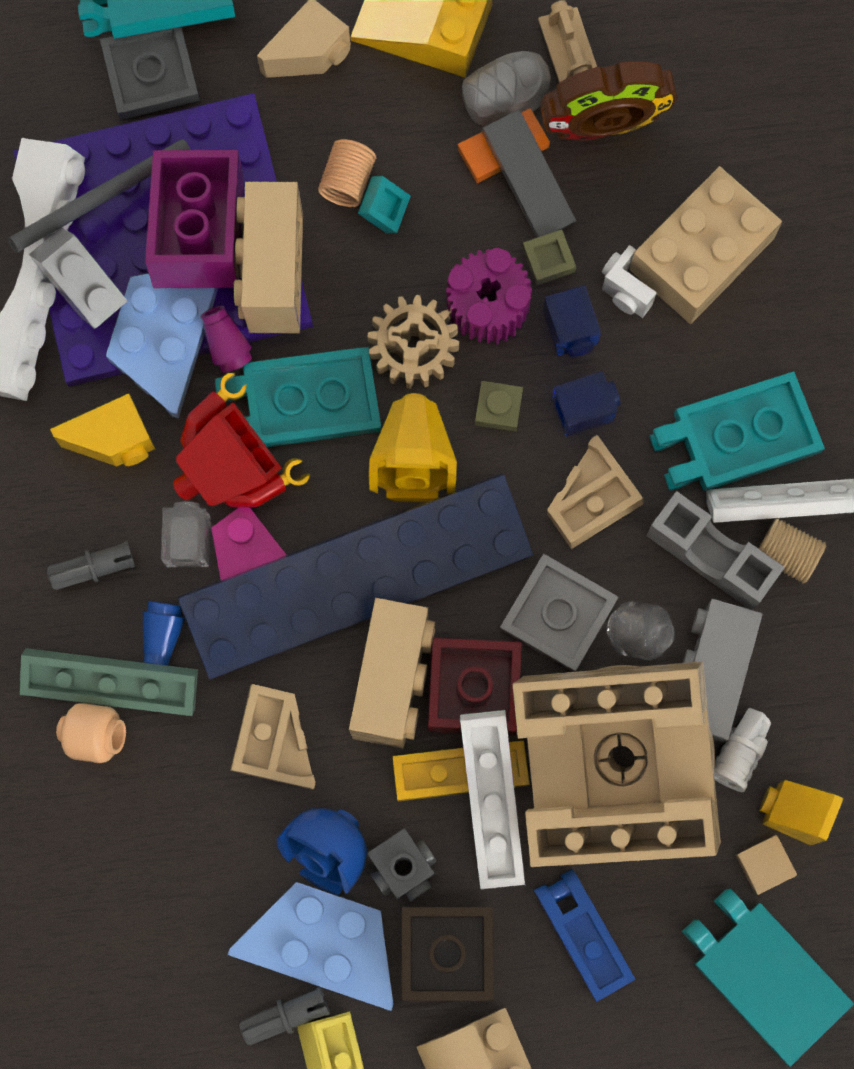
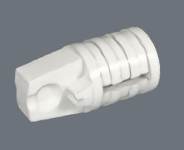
[714,708,771,792]

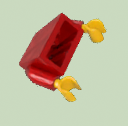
[173,373,310,508]

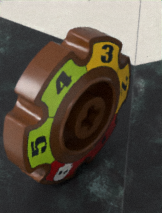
[540,61,677,141]

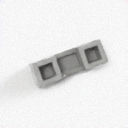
[646,491,785,610]

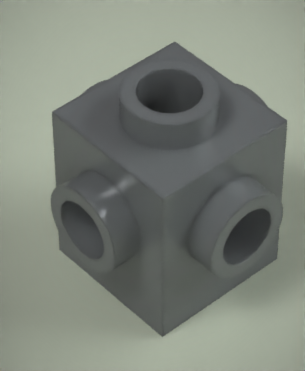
[367,828,437,902]

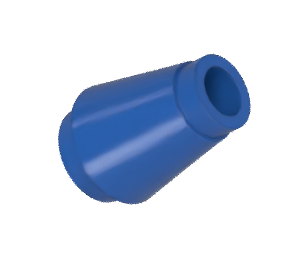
[142,601,185,666]

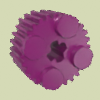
[446,248,532,345]

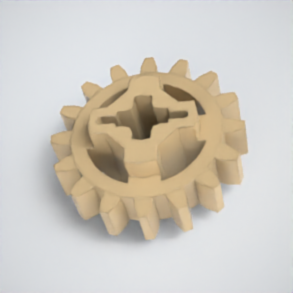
[367,295,459,389]

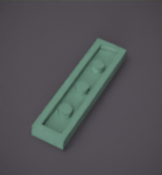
[20,648,198,716]

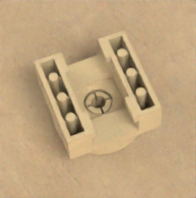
[513,662,721,867]

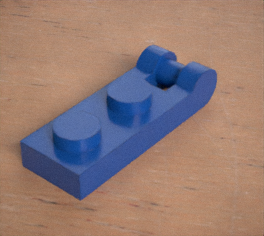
[533,868,636,1002]

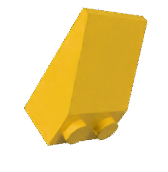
[350,0,492,78]

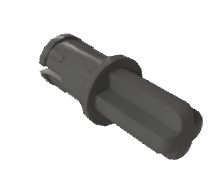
[47,541,135,590]
[239,987,330,1045]

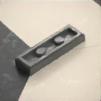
[481,109,576,238]

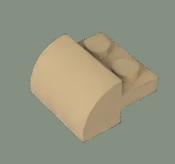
[417,1008,531,1069]

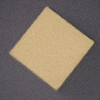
[736,835,797,895]

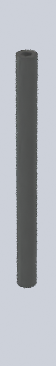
[8,139,190,253]

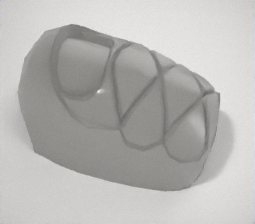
[462,51,551,126]

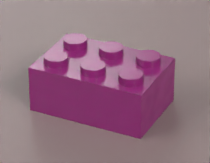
[145,150,244,288]

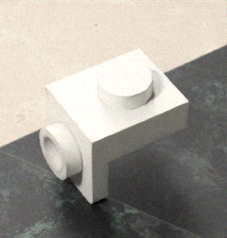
[602,245,657,318]

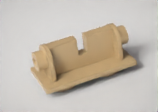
[538,0,597,82]

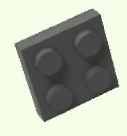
[100,27,200,120]

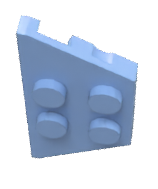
[106,274,218,418]
[228,882,394,1011]

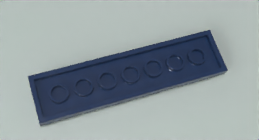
[178,474,533,680]

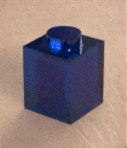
[543,285,601,357]
[552,371,621,437]

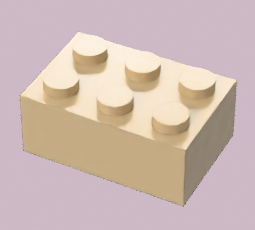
[629,166,782,325]
[234,182,303,333]
[349,598,435,749]

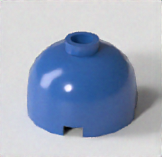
[277,808,367,895]

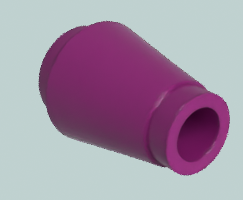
[200,306,252,373]

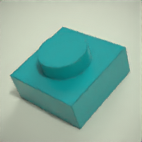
[358,176,411,233]

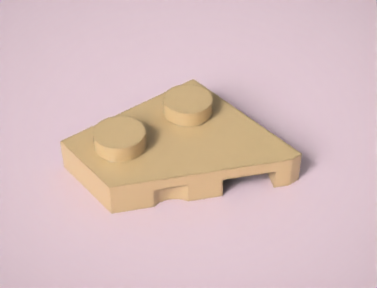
[547,435,643,549]
[230,684,316,790]

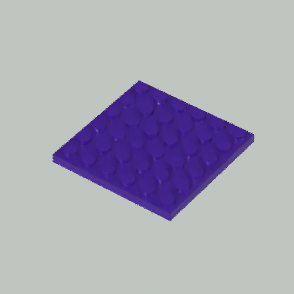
[13,93,313,387]

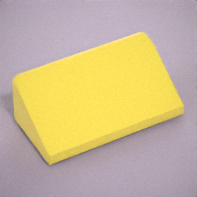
[298,1012,364,1069]

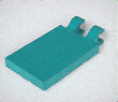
[78,0,235,39]
[215,347,381,447]
[649,371,825,492]
[681,888,854,1067]

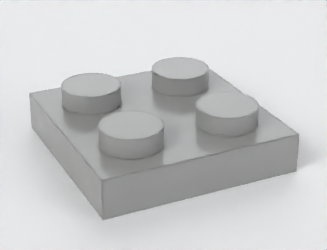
[500,553,619,672]

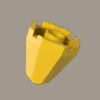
[369,393,457,502]

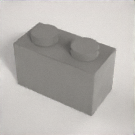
[29,227,127,329]

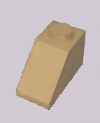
[257,0,351,78]

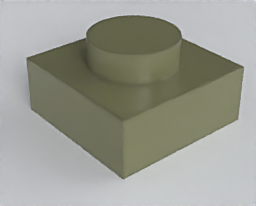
[522,229,576,286]
[475,381,523,432]

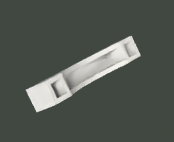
[0,138,85,401]

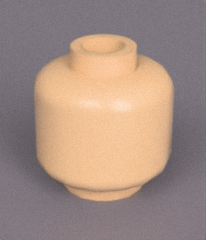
[56,703,126,763]

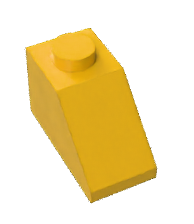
[50,394,155,466]
[759,780,844,845]

